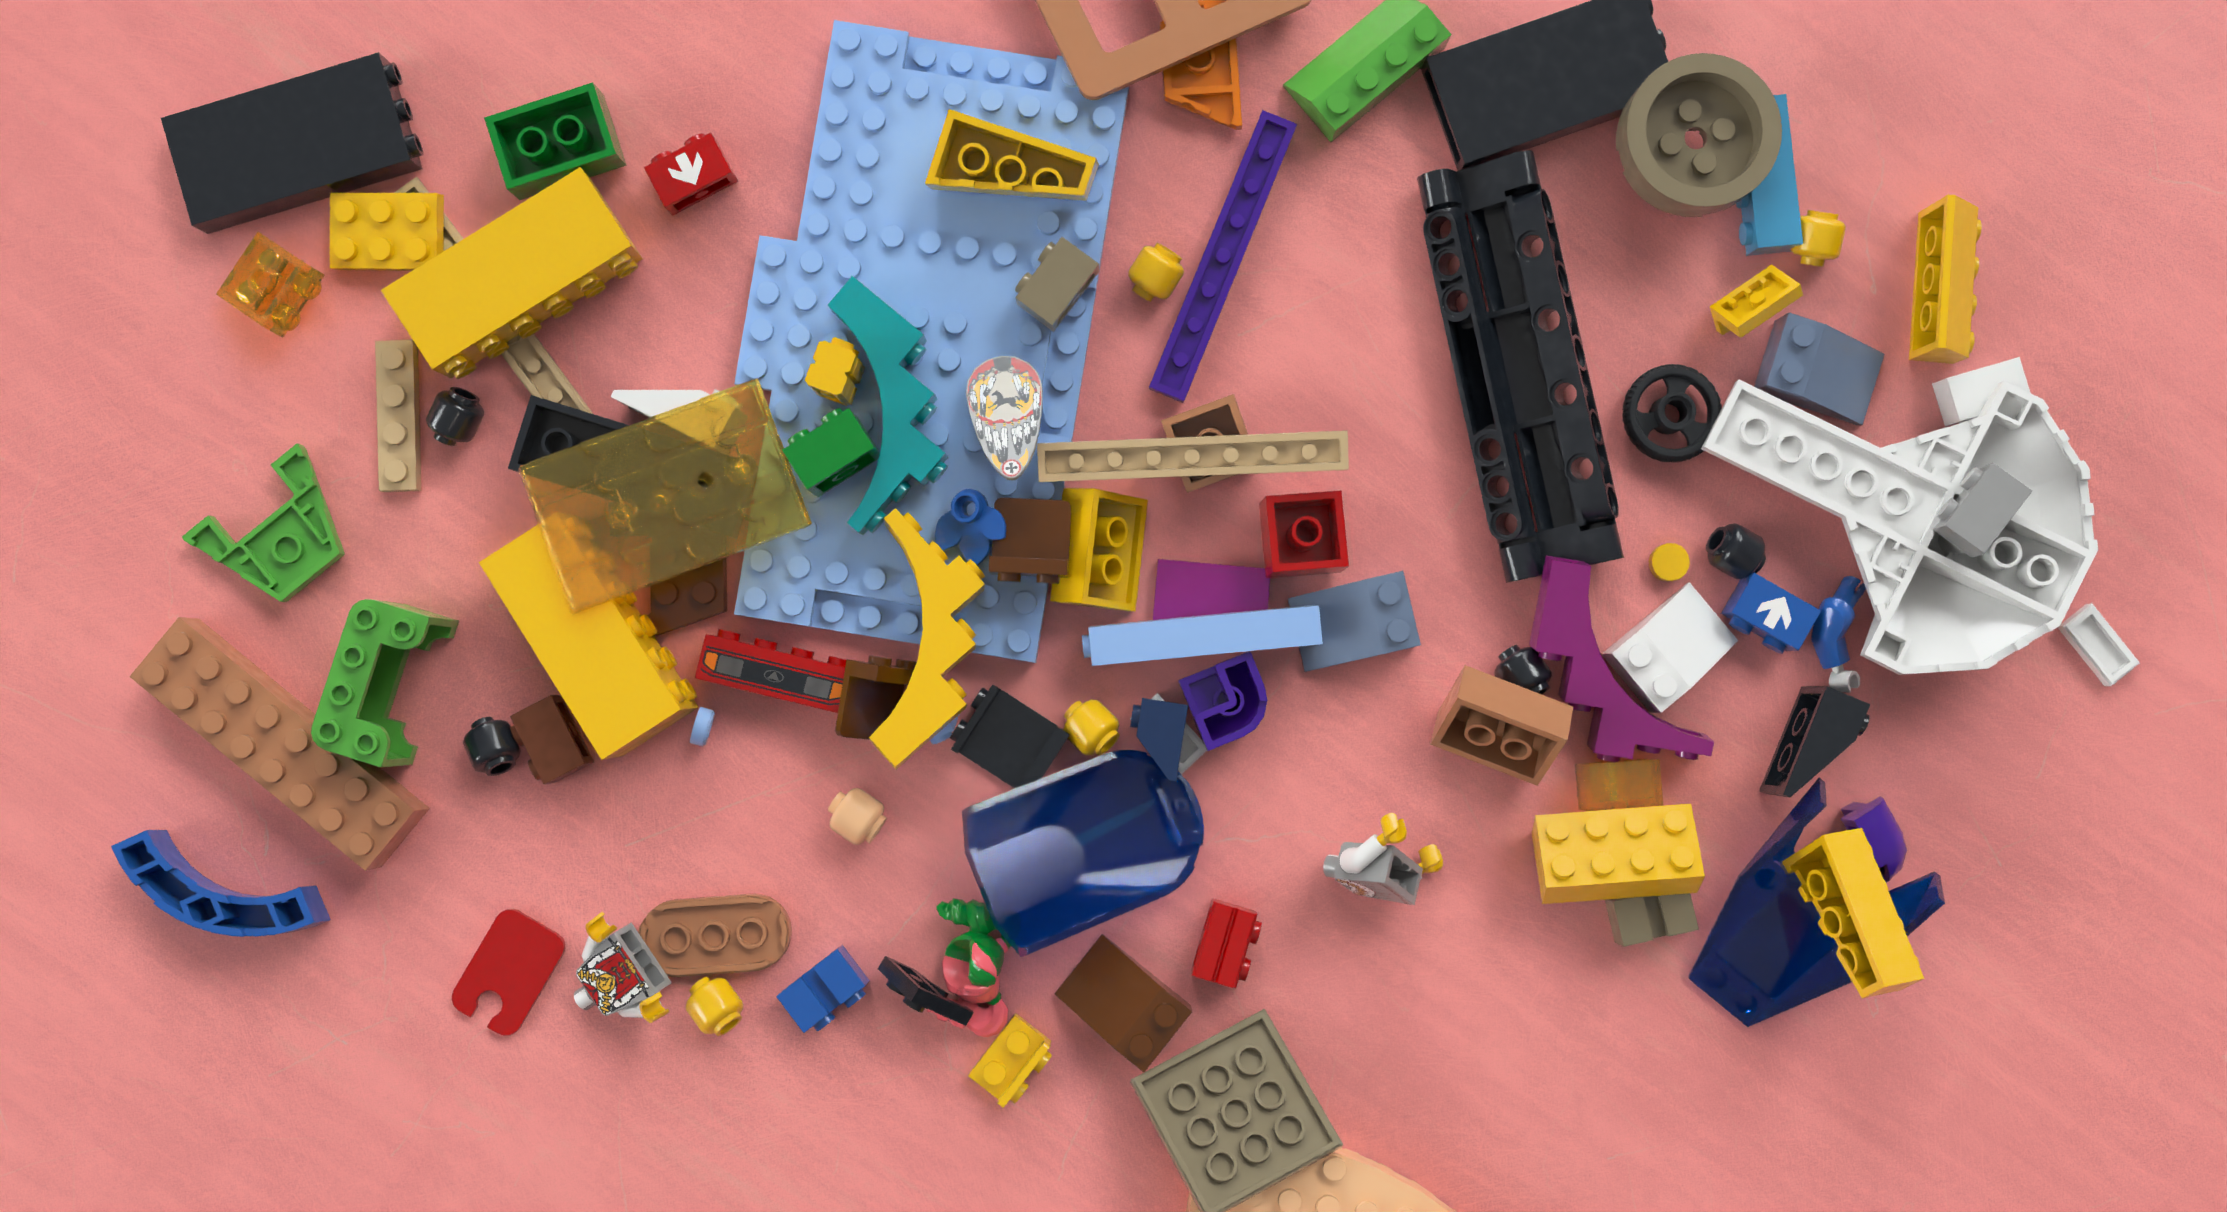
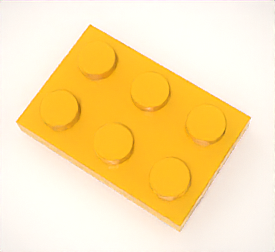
[330,193,444,271]

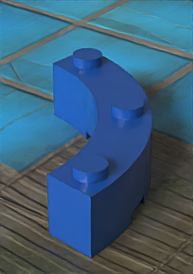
[111,830,331,937]

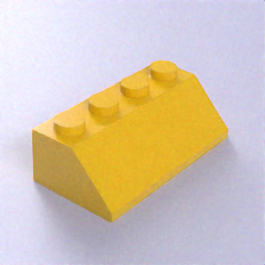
[1909,194,1982,364]

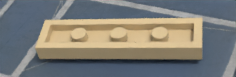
[375,340,421,492]

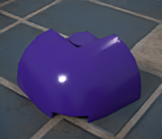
[1178,651,1268,751]
[1841,796,1907,883]

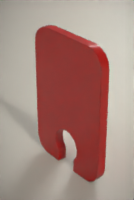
[452,909,566,1036]

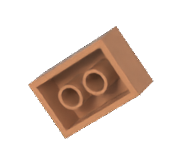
[1430,665,1573,786]

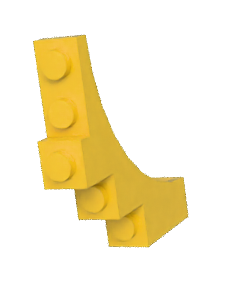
[869,508,985,770]

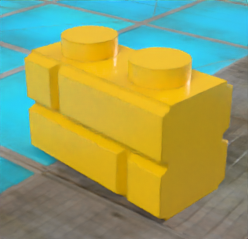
[805,337,865,406]

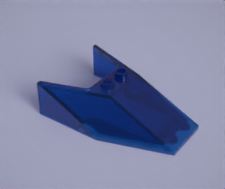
[1688,777,1945,1027]

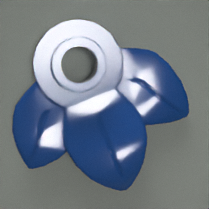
[935,489,1006,566]

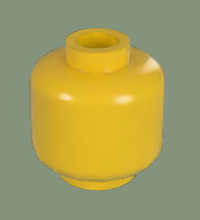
[1791,210,1846,267]
[1128,243,1184,302]
[1063,699,1120,756]
[685,977,744,1036]

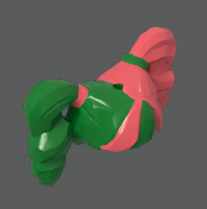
[927,898,1021,1037]

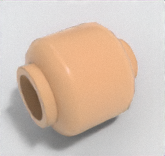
[827,788,887,845]

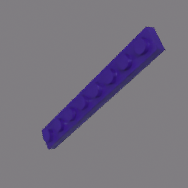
[1149,110,1297,403]

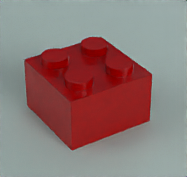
[1259,490,1349,578]

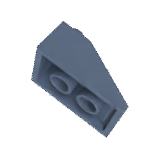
[1754,313,1885,426]
[1287,571,1421,672]

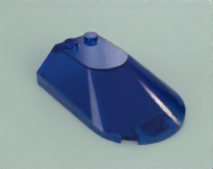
[962,750,1204,957]

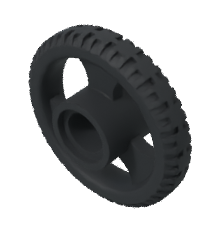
[1622,364,1722,462]

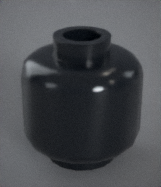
[426,387,484,446]
[1706,523,1766,579]
[1494,645,1552,695]
[463,717,521,776]

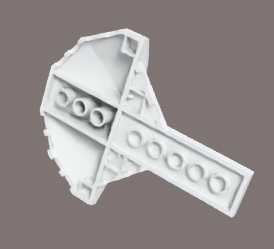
[1701,379,2098,675]

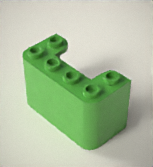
[311,599,459,767]

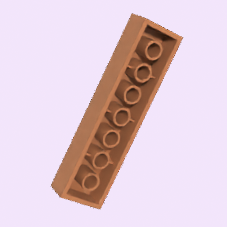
[129,617,430,871]

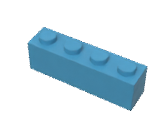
[1736,94,1803,256]

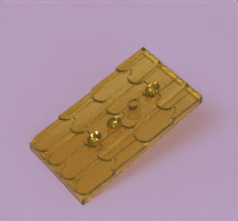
[518,378,812,615]

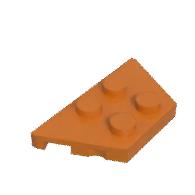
[1160,0,1242,130]

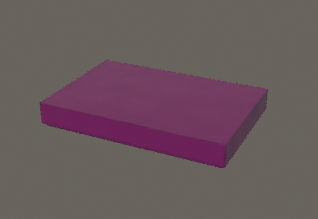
[1153,559,1270,620]

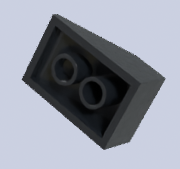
[1759,686,1870,797]

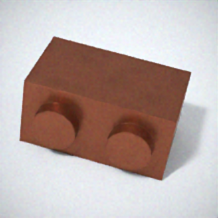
[510,695,594,784]

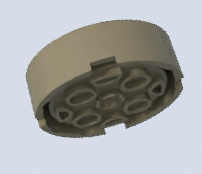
[1616,53,1782,217]

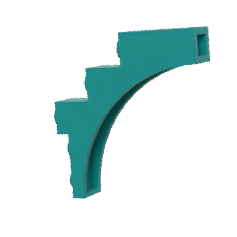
[828,276,948,536]

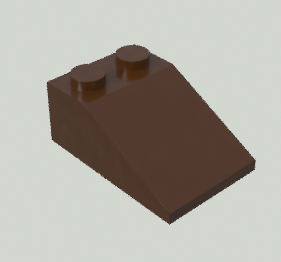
[1055,934,1192,1072]

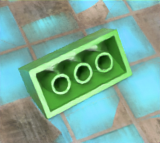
[1283,0,1452,142]

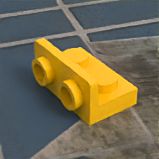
[1710,264,1803,338]
[968,1013,1052,1108]

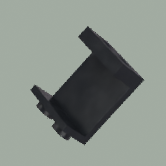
[950,685,1070,799]

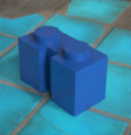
[776,944,870,1033]

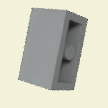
[1933,463,2032,558]

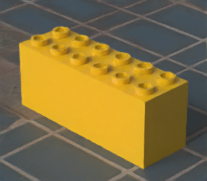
[381,167,643,379]
[478,512,699,760]

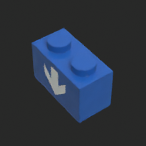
[1721,573,1821,654]

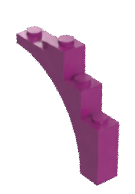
[1529,555,1714,762]

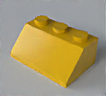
[1050,488,1148,612]

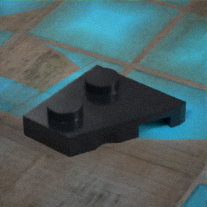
[878,956,974,1026]

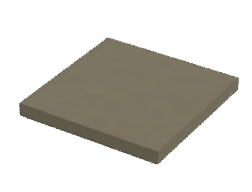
[1130,1009,1343,1212]

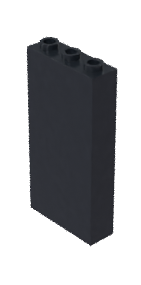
[1421,0,1668,171]
[161,52,423,234]

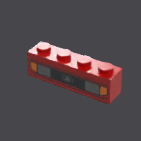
[695,629,847,713]

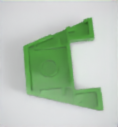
[182,443,345,602]

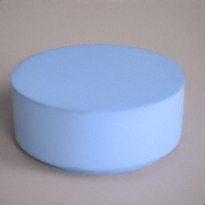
[690,706,715,747]

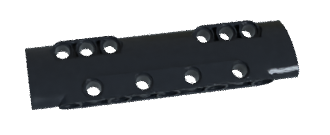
[1417,150,1624,583]

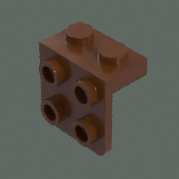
[989,498,1071,584]
[835,655,917,740]

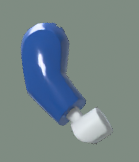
[1811,576,1866,693]

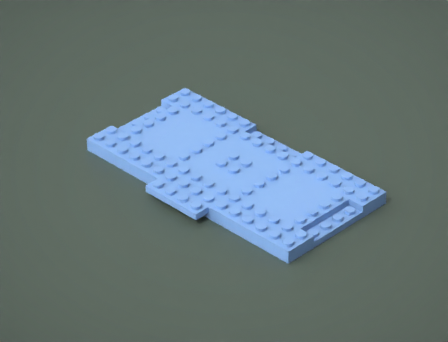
[734,20,1130,663]

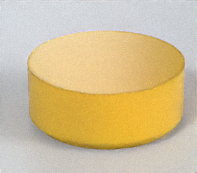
[1649,543,1690,581]

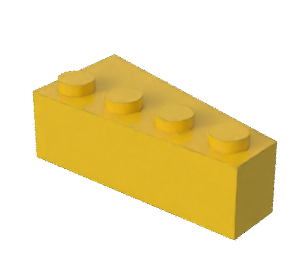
[925,109,1099,201]
[1782,828,1925,999]

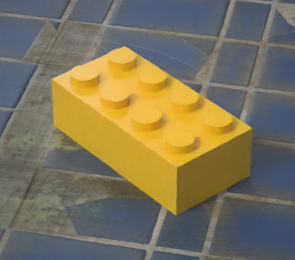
[1531,804,1705,904]

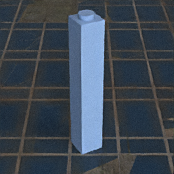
[1082,605,1323,666]

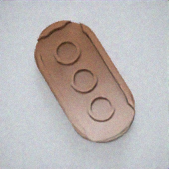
[638,894,792,977]

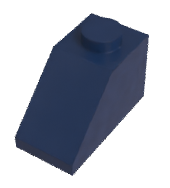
[1130,698,1188,782]

